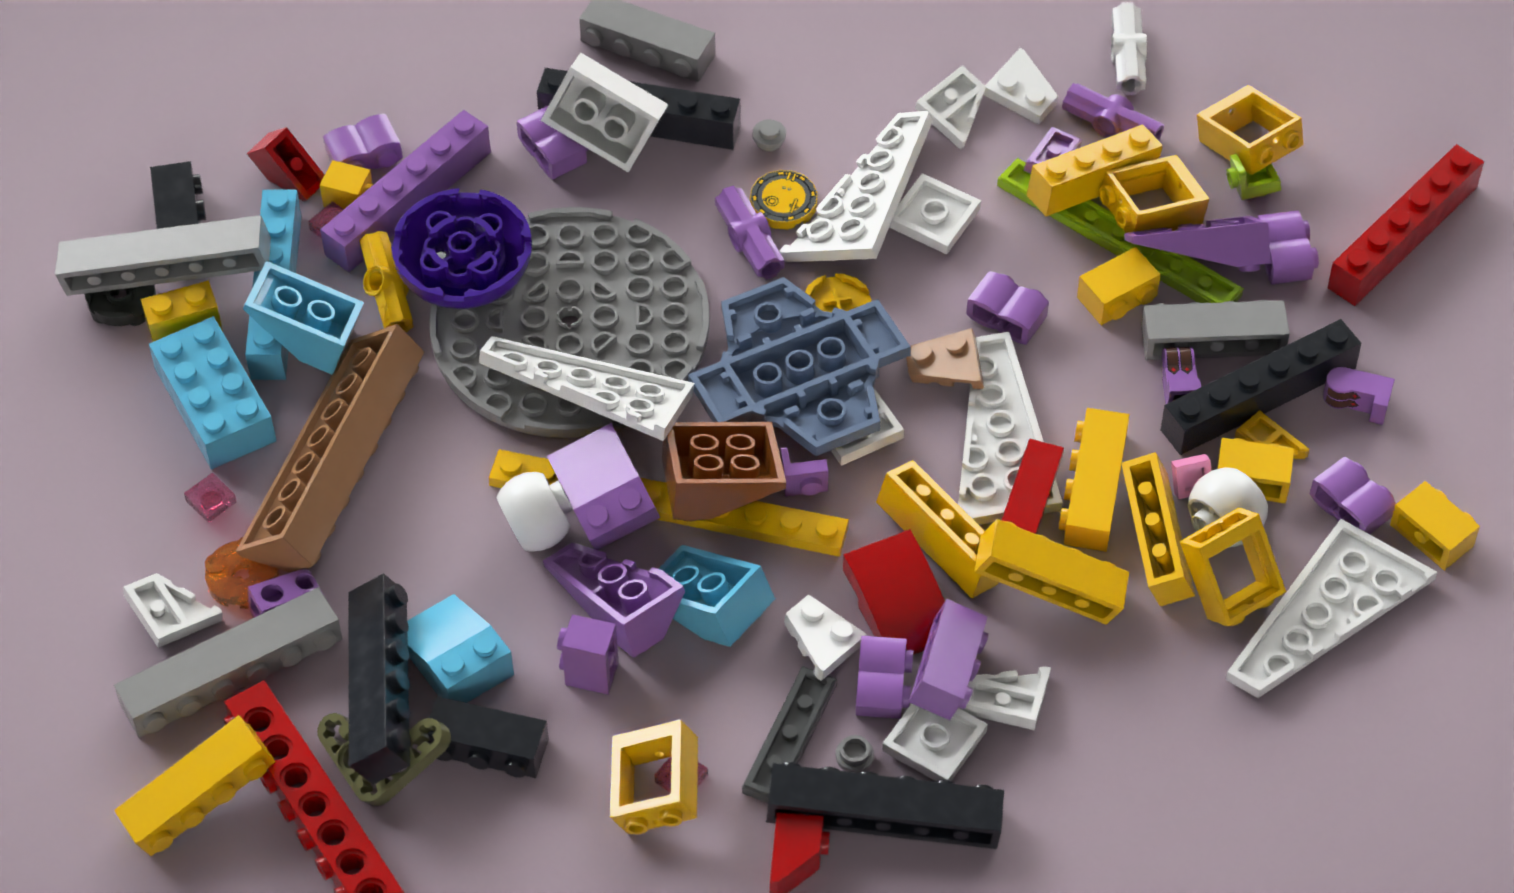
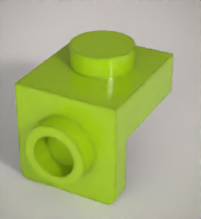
[1226,154,1281,200]

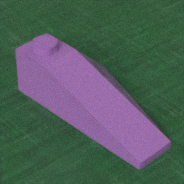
[1124,216,1271,272]
[543,542,685,658]

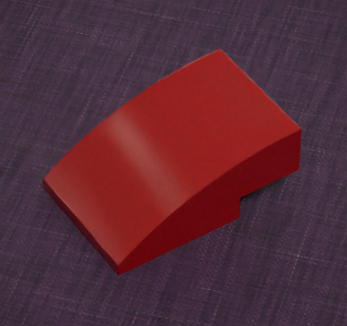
[843,529,945,655]

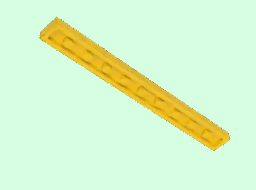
[489,449,849,557]

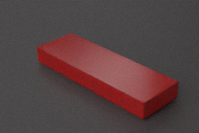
[1002,438,1064,534]

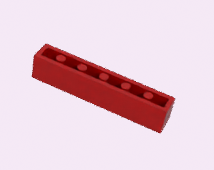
[1327,144,1484,306]

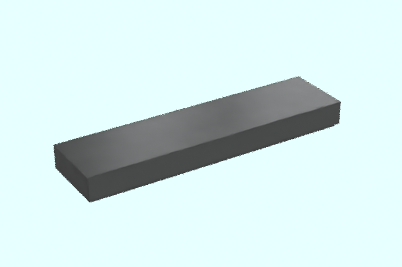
[742,666,837,803]

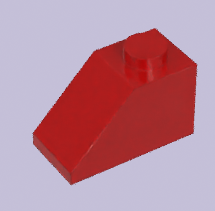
[246,127,325,201]
[769,813,830,893]

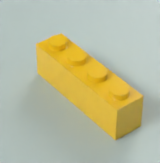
[1027,124,1163,217]
[1058,407,1130,552]
[1121,452,1195,607]
[876,460,999,598]
[974,519,1129,625]
[114,715,276,856]

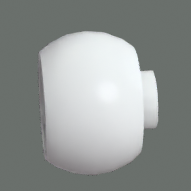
[1188,468,1268,547]
[496,472,573,552]

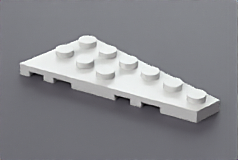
[779,111,933,262]
[958,332,1063,525]
[479,336,694,441]
[1226,519,1437,698]

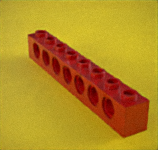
[223,680,405,893]

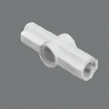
[1111,2,1147,95]

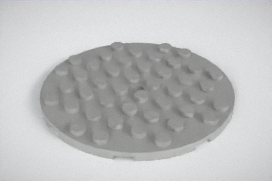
[429,207,710,438]

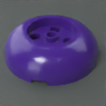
[391,188,532,309]

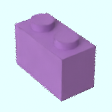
[557,615,619,695]

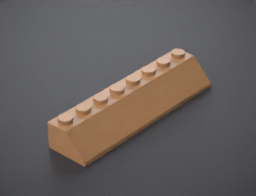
[236,324,425,573]

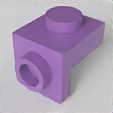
[780,447,828,497]

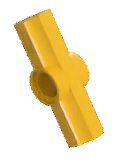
[359,231,414,333]

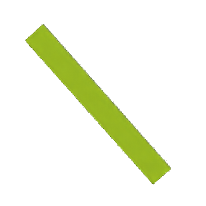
[997,158,1244,303]

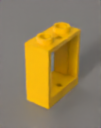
[1197,85,1304,175]
[1099,155,1209,233]
[1180,508,1286,627]
[610,720,698,834]

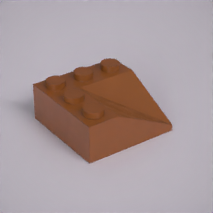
[662,422,786,522]

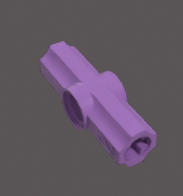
[1062,83,1164,141]
[715,185,785,280]

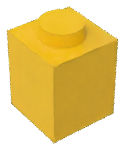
[320,160,374,211]

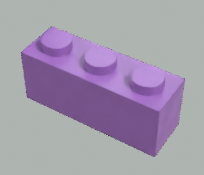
[909,599,989,720]

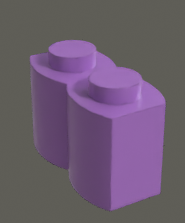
[517,105,589,180]
[323,114,403,169]
[1258,210,1319,285]
[966,271,1049,345]
[1309,457,1396,534]
[856,636,913,719]

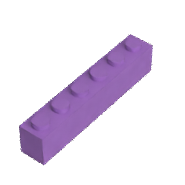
[320,110,491,272]

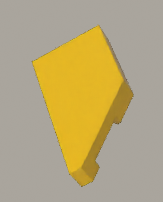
[1235,410,1310,459]

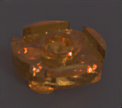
[205,537,280,609]

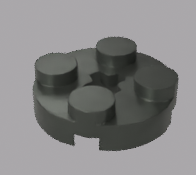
[85,285,156,326]

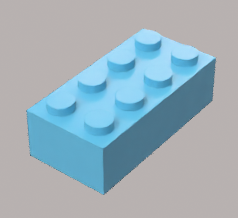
[149,316,277,470]

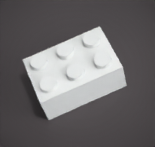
[541,53,668,173]

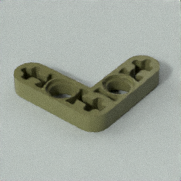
[317,713,451,806]

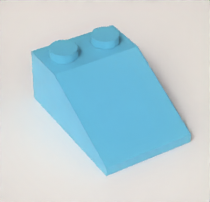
[243,261,364,375]
[658,545,775,647]
[407,594,514,703]

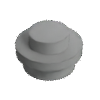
[753,120,786,151]
[836,735,874,773]

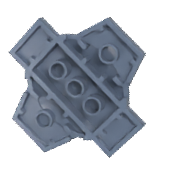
[688,277,911,456]

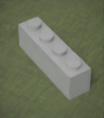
[579,0,716,82]
[1141,300,1290,360]

